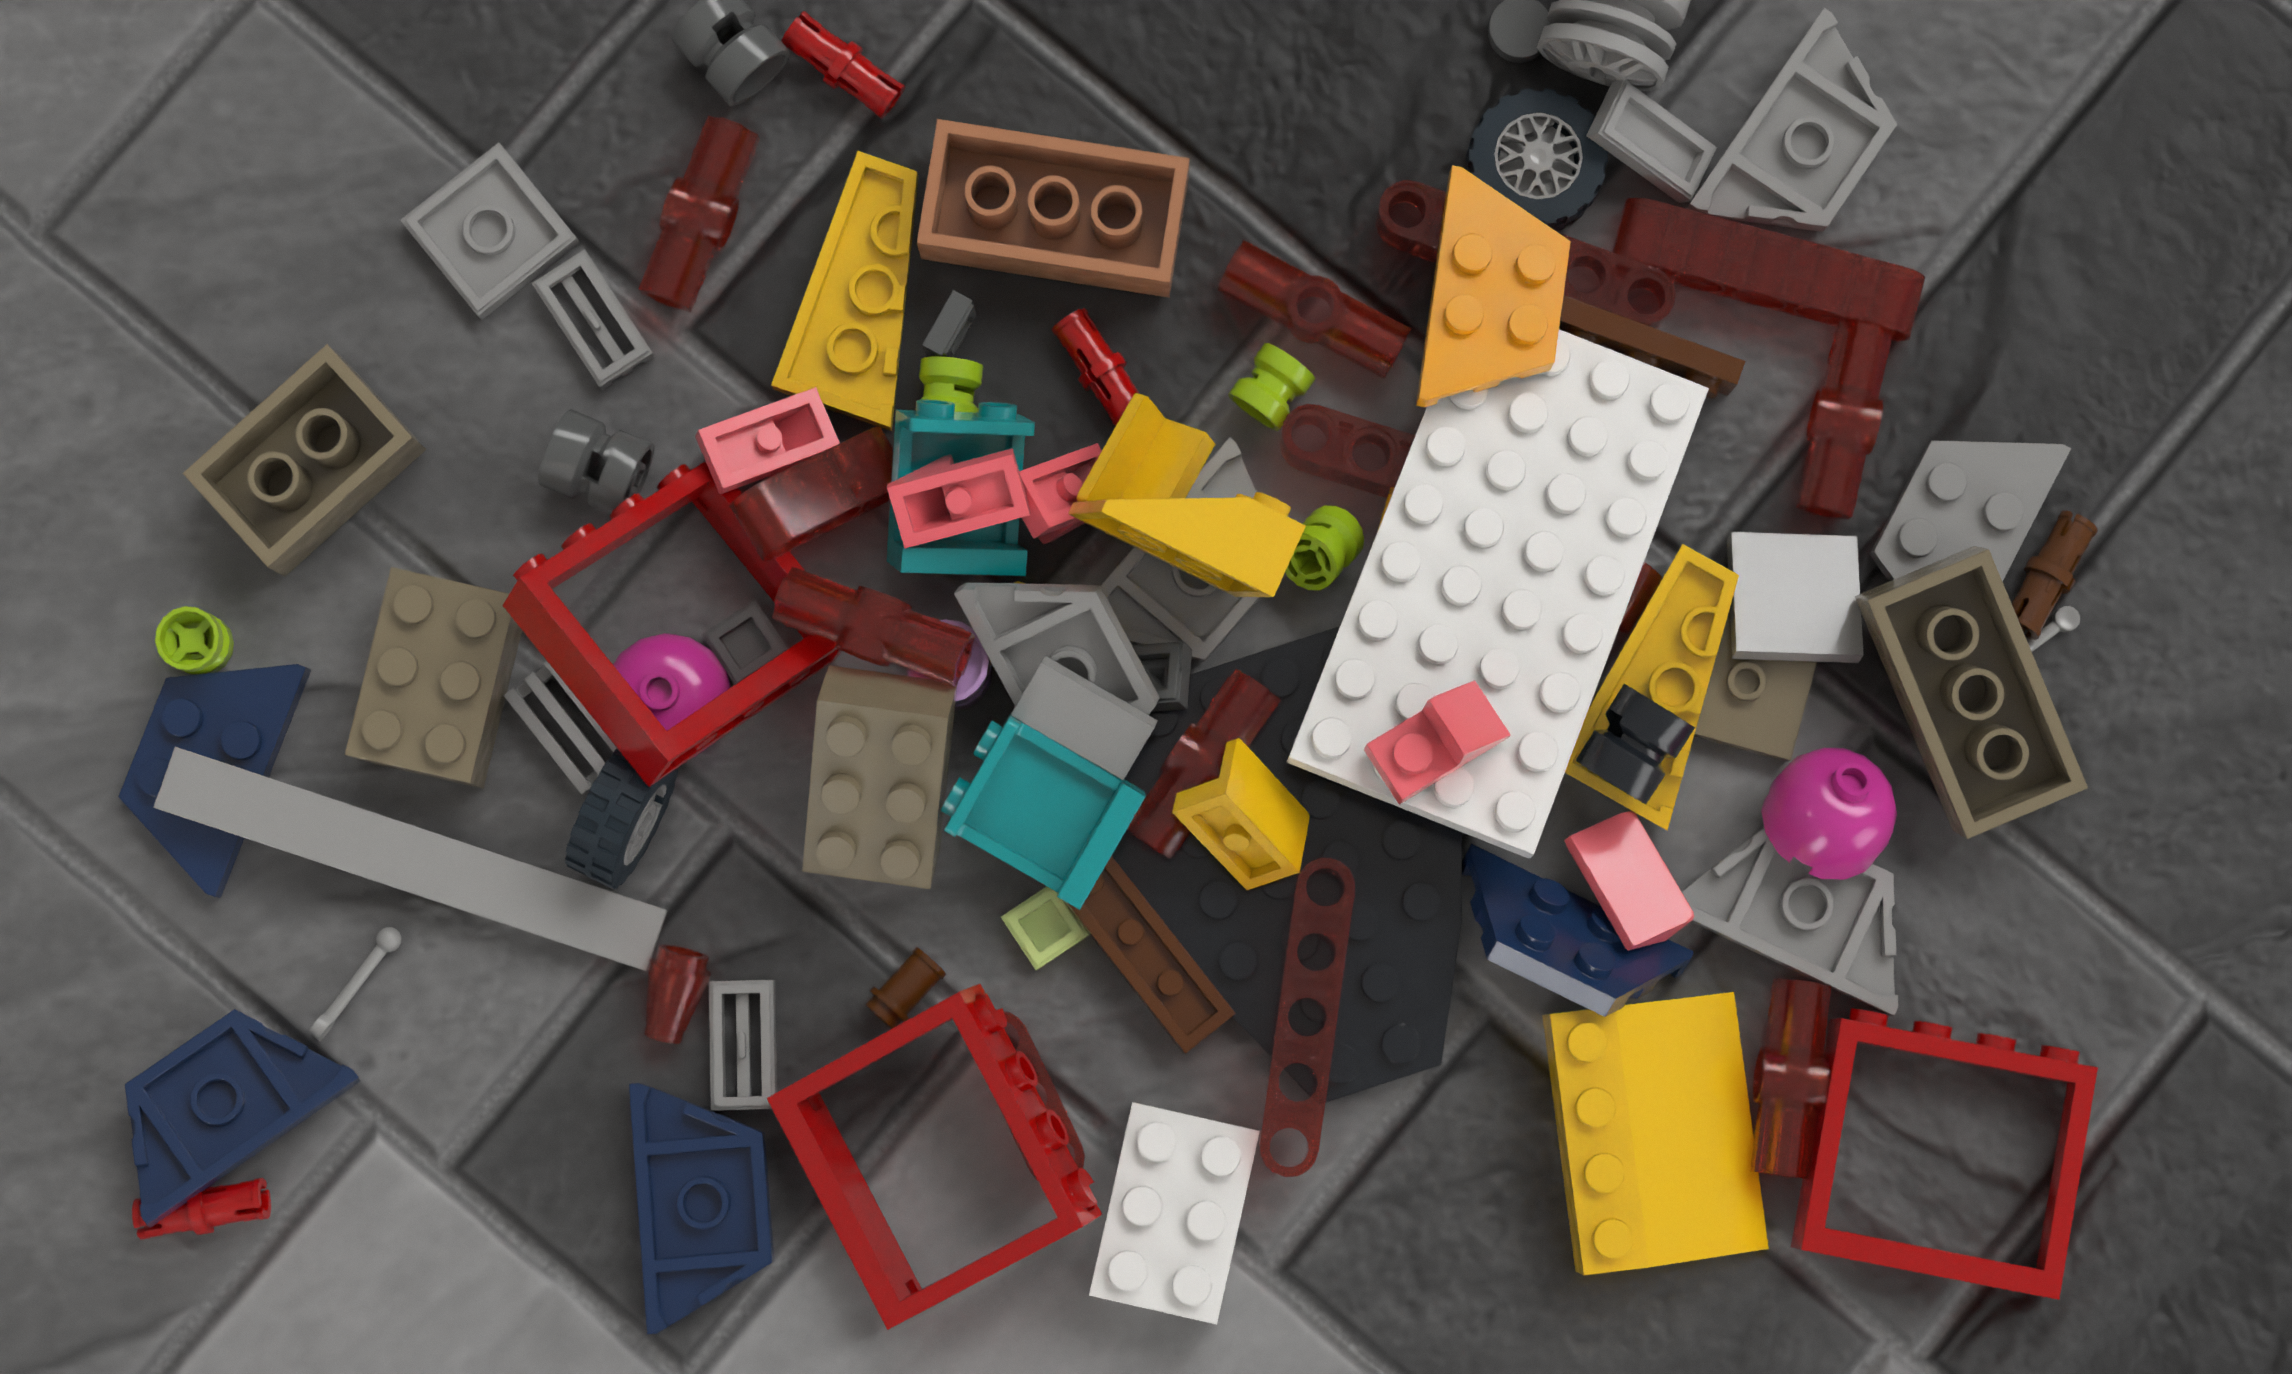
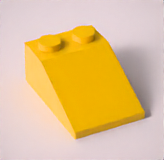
[1068,492,1306,597]

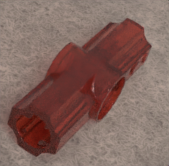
[639,116,760,312]
[1217,240,1411,379]
[1796,321,1893,520]
[772,566,975,687]
[1127,669,1281,860]
[1750,978,1831,1179]

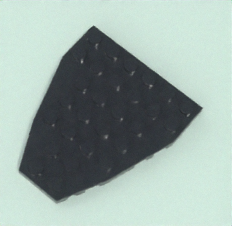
[1112,626,1462,1105]

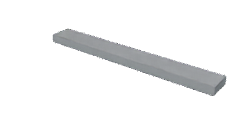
[153,747,668,971]

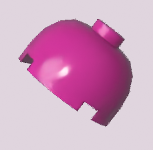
[613,633,731,757]
[1761,748,1897,880]

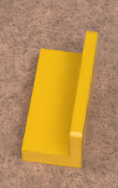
[1076,393,1216,535]
[1172,738,1310,890]

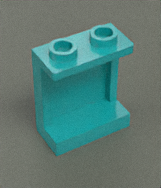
[886,400,1035,576]
[940,714,1146,910]

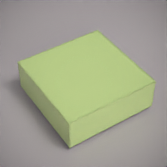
[1001,886,1090,971]

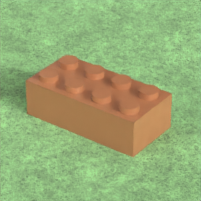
[917,119,1190,298]

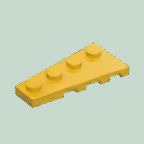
[771,151,919,431]
[1565,544,1739,831]

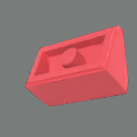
[1564,811,1694,951]

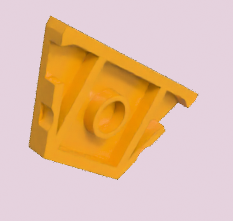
[1416,165,1571,407]

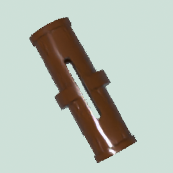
[2012,510,2098,640]

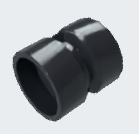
[1576,684,1695,804]

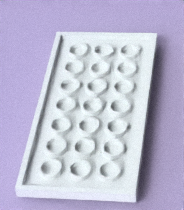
[1286,329,1709,859]

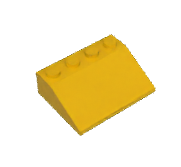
[1542,992,1769,1275]

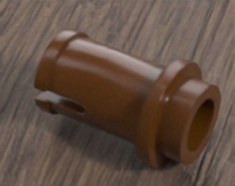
[865,947,947,1029]

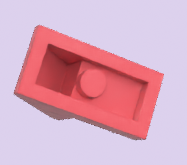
[695,387,840,494]
[1019,443,1102,544]
[887,448,1030,548]
[1364,680,1510,805]

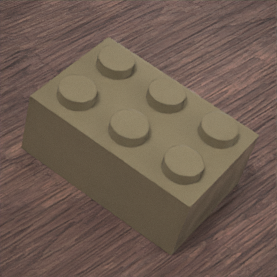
[182,344,427,577]
[345,567,522,789]
[802,665,957,889]

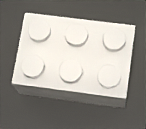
[1089,1102,1260,1325]

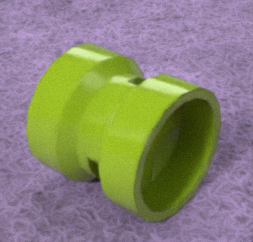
[1228,343,1316,431]
[915,356,983,413]
[1285,505,1365,590]
[155,606,234,675]

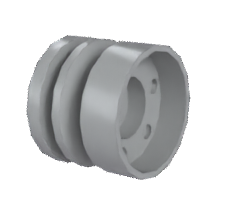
[1537,0,1691,91]

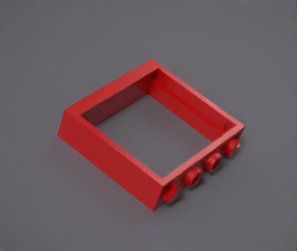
[502,461,857,787]
[767,983,1103,1330]
[1791,1008,2098,1300]

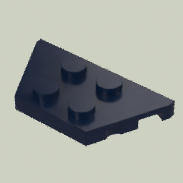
[118,664,311,898]
[1462,844,1694,1017]
[125,1009,360,1228]
[629,1083,775,1334]

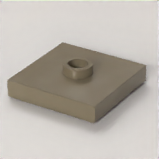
[1694,612,1817,762]

